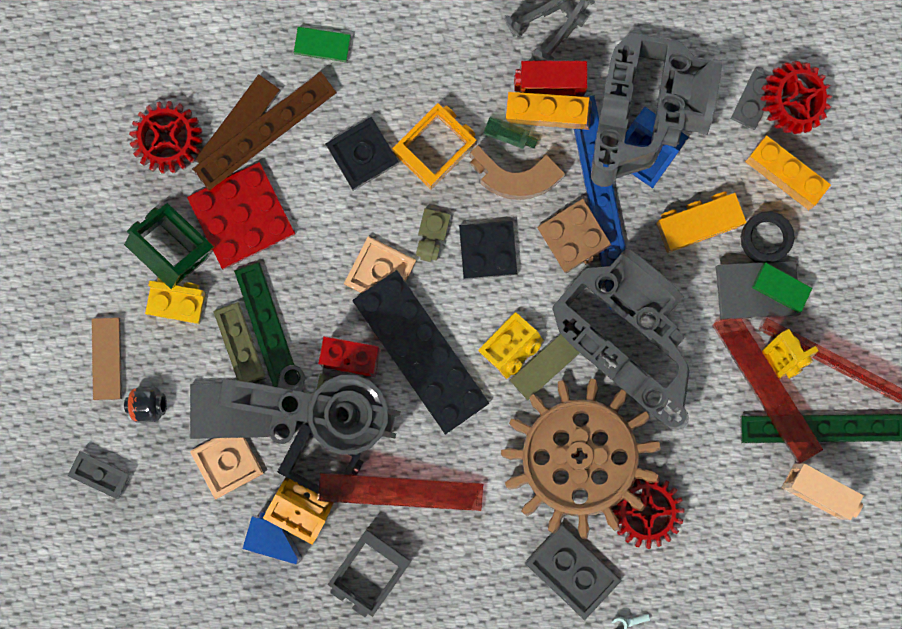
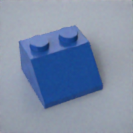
[624,107,689,189]
[242,512,302,564]

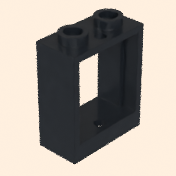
[277,424,364,503]

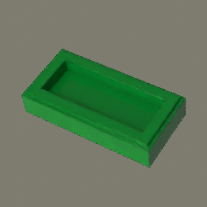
[293,27,351,63]
[751,263,813,313]

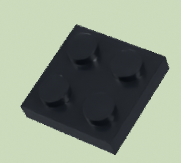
[325,117,399,191]
[459,221,517,280]

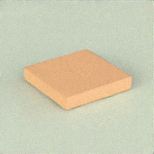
[344,236,416,293]
[190,438,264,500]

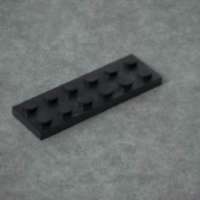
[352,270,490,435]

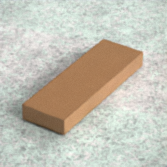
[92,318,122,400]

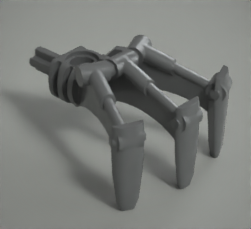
[504,0,595,61]

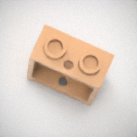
[781,463,864,520]

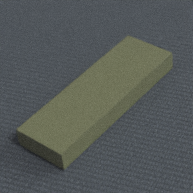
[213,302,266,383]
[509,326,580,401]

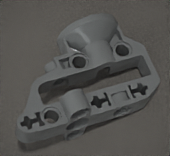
[591,33,722,187]
[552,248,690,430]
[218,365,401,455]

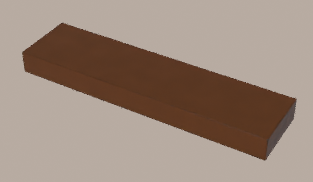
[195,74,281,163]

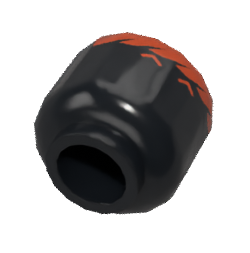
[124,387,167,423]

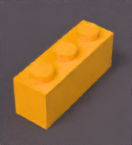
[506,92,592,130]
[745,135,831,210]
[656,191,747,253]

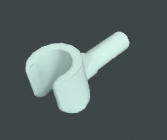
[612,614,650,629]

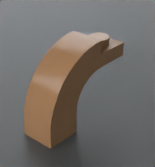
[469,145,565,200]

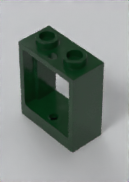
[124,203,214,289]

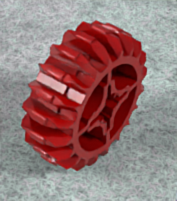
[760,61,833,134]
[129,101,203,174]
[612,478,684,549]

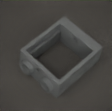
[328,530,411,617]

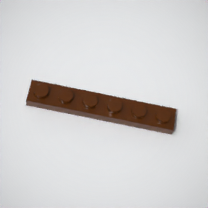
[192,71,337,191]

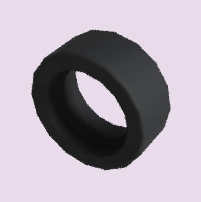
[740,211,795,263]

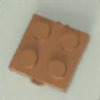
[537,199,612,274]

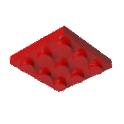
[187,162,296,270]

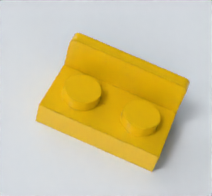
[145,277,205,324]
[478,312,544,379]
[760,329,819,380]

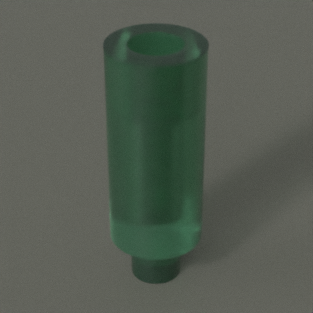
[483,116,538,149]

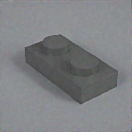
[730,70,769,130]
[68,451,130,499]

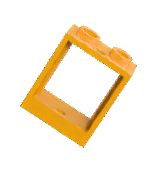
[392,103,477,190]
[263,477,334,545]

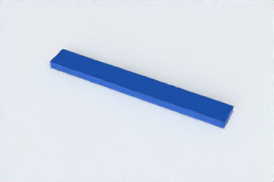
[573,95,626,310]

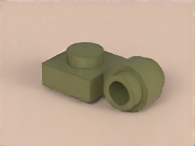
[416,208,451,262]

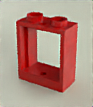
[514,61,587,97]
[318,336,380,378]

